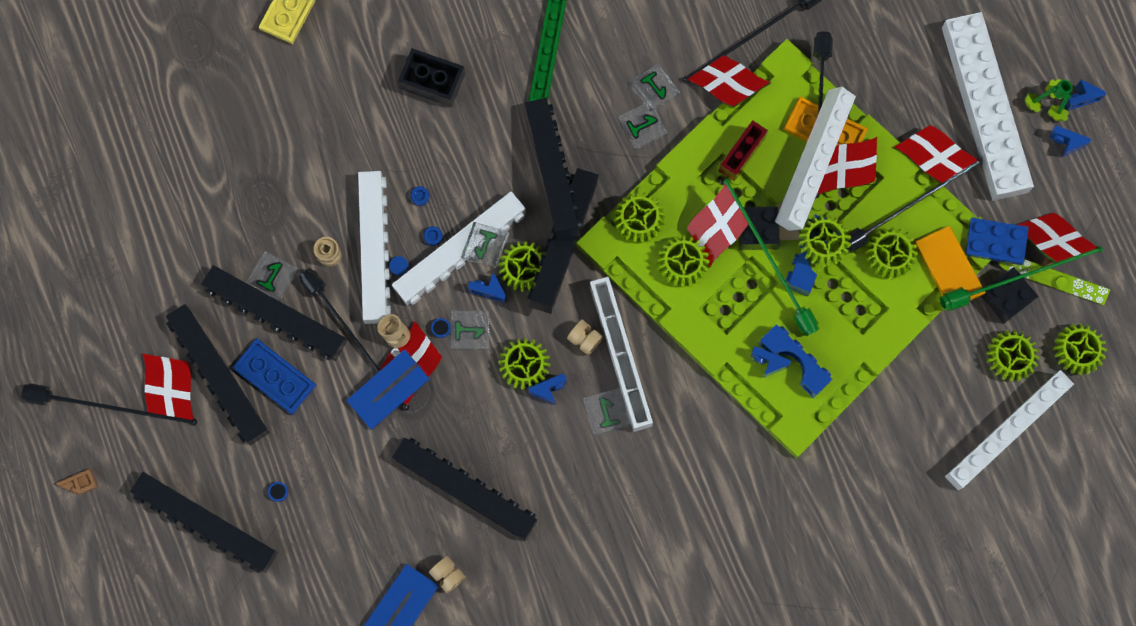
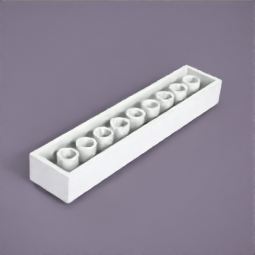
[942,12,1034,201]

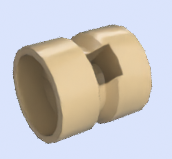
[314,237,342,267]
[377,314,410,348]
[567,319,603,356]
[429,556,466,594]

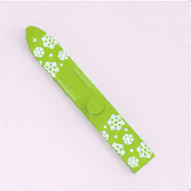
[998,259,1111,305]

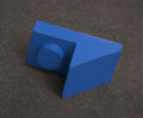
[1065,80,1106,111]
[1049,125,1091,157]
[468,273,506,303]
[750,346,791,378]
[528,373,567,405]

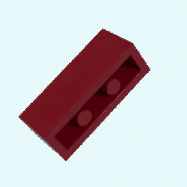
[719,120,768,182]

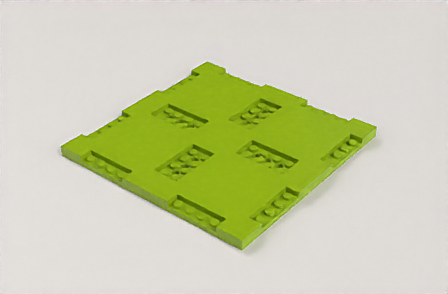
[576,39,991,459]

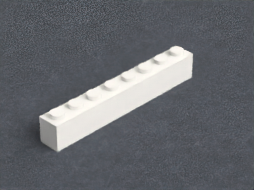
[775,87,856,231]
[358,171,391,324]
[392,192,526,306]
[590,277,653,432]
[945,370,1074,491]

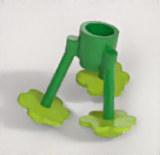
[1025,79,1073,122]

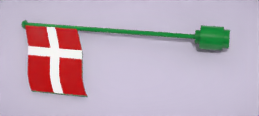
[687,179,819,336]
[940,212,1103,311]

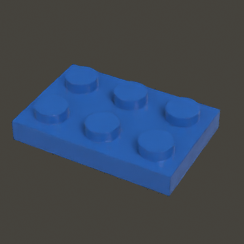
[965,217,1029,265]

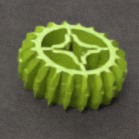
[614,192,666,243]
[798,215,851,267]
[865,227,918,279]
[657,235,709,287]
[498,241,546,292]
[1053,323,1107,375]
[986,330,1040,382]
[498,338,550,390]

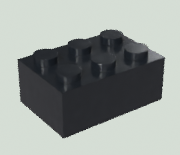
[398,48,465,107]

